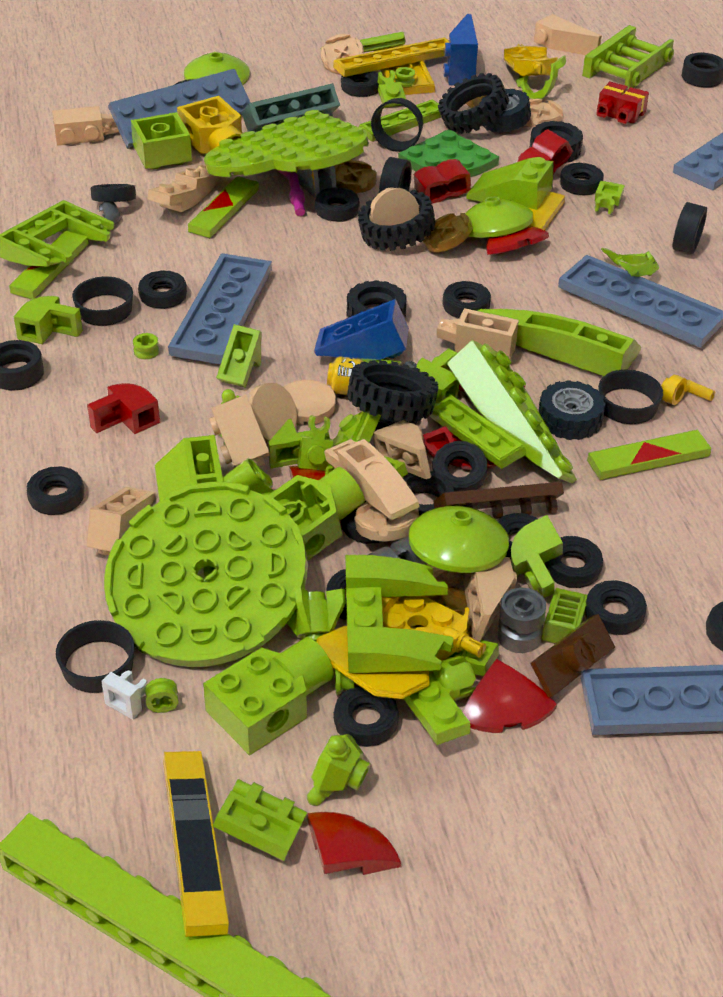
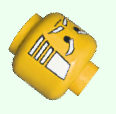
[327,356,363,395]

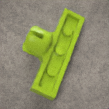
[403,656,476,745]

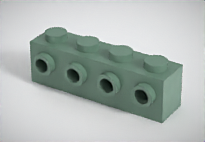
[241,83,340,132]

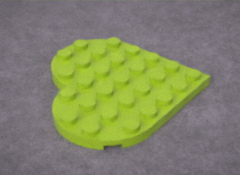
[204,110,369,177]

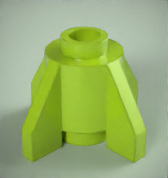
[287,588,346,642]

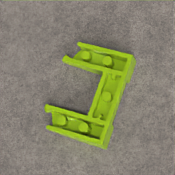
[0,200,114,267]
[345,555,453,673]

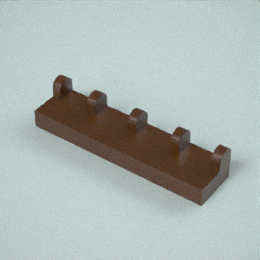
[433,481,564,519]

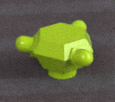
[307,734,371,806]

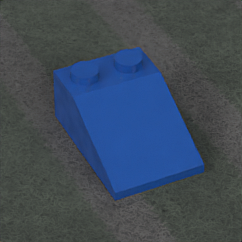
[443,14,478,86]
[314,299,409,360]

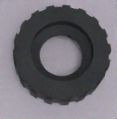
[529,121,583,164]
[346,280,407,318]

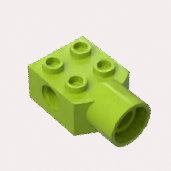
[269,467,365,561]
[203,637,333,756]

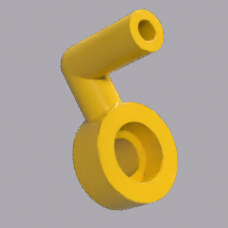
[661,374,716,405]

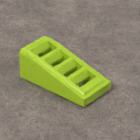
[542,588,588,643]

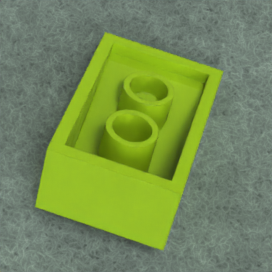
[466,157,553,210]

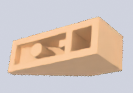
[534,14,602,55]
[373,420,431,479]
[87,487,156,555]
[462,557,517,642]

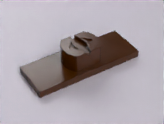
[530,614,615,698]

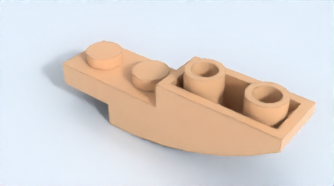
[147,165,221,212]
[324,439,419,520]

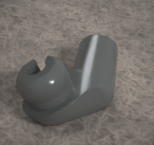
[99,202,121,225]

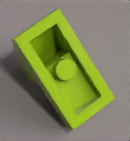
[216,324,262,388]
[268,419,330,469]

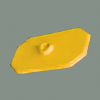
[317,626,430,699]

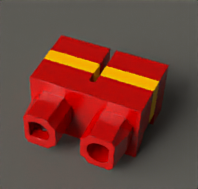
[596,81,649,124]

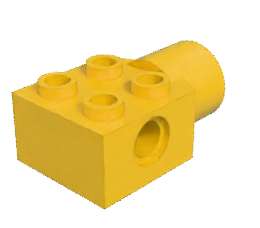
[177,95,242,153]

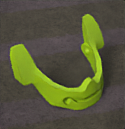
[516,55,566,99]
[601,248,659,277]

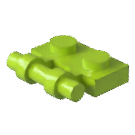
[213,779,307,861]

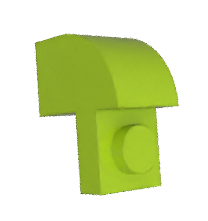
[13,296,83,345]
[416,348,459,404]
[511,515,563,598]

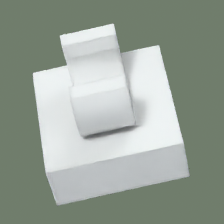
[102,670,147,720]

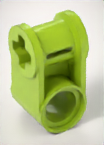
[223,458,274,496]

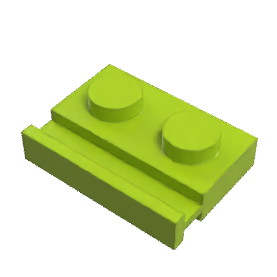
[333,411,381,447]

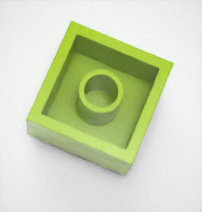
[131,112,192,169]

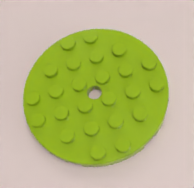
[104,482,308,667]

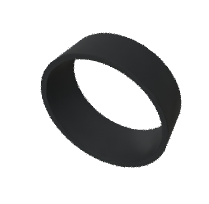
[371,98,423,152]
[72,276,133,326]
[598,369,663,424]
[56,620,134,693]

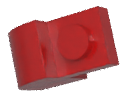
[87,383,160,434]

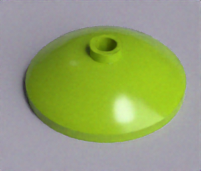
[184,52,250,85]
[465,196,533,238]
[408,506,509,573]

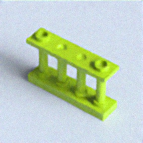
[582,25,674,89]

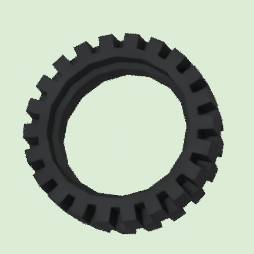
[438,73,509,134]
[358,189,436,251]
[347,360,439,422]

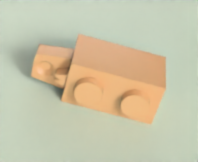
[52,106,119,146]
[436,308,519,360]
[209,395,270,467]

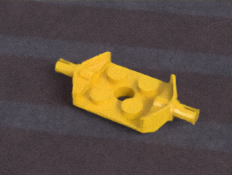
[504,44,558,77]
[382,596,486,661]

